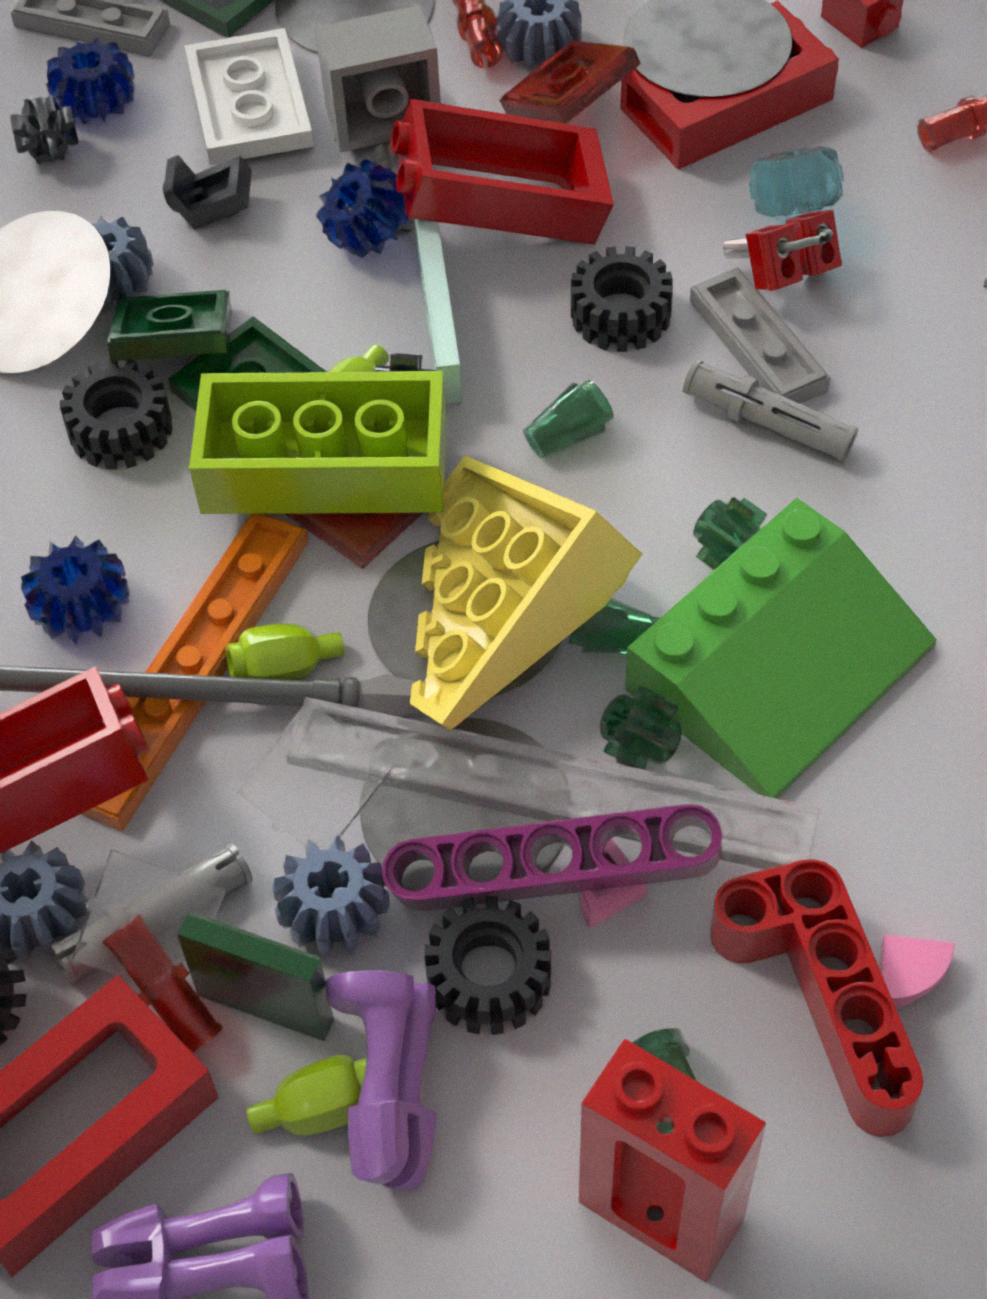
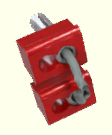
[723,209,842,291]

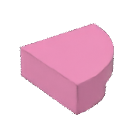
[579,839,647,928]
[880,934,955,1009]

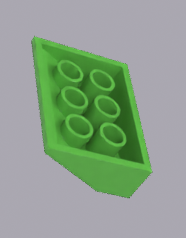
[625,497,937,804]

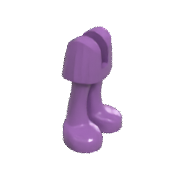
[326,970,437,1191]
[91,1173,309,1299]

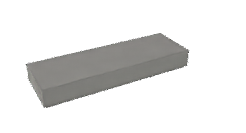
[10,0,170,56]
[690,267,830,403]

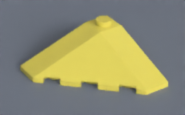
[410,455,643,731]

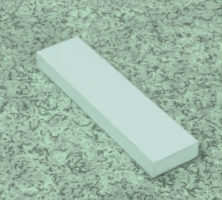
[414,219,462,405]

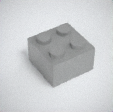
[315,5,441,152]

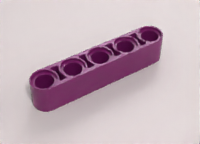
[382,804,723,911]

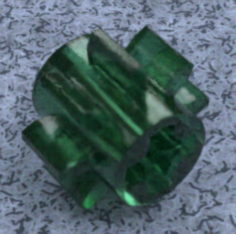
[693,497,767,570]
[600,686,682,773]

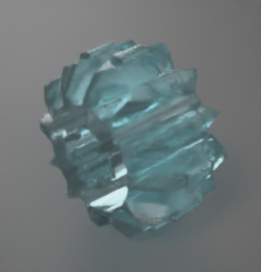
[748,146,844,218]

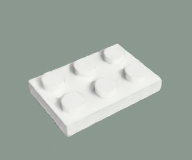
[184,28,314,165]

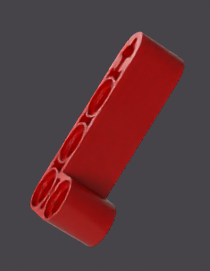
[710,859,924,1137]

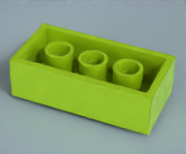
[189,371,447,514]

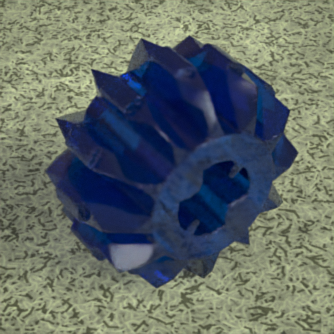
[46,37,135,125]
[316,158,410,258]
[21,535,130,644]

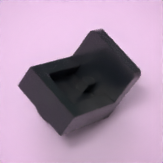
[163,155,252,230]

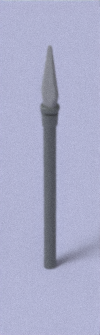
[0,665,485,721]

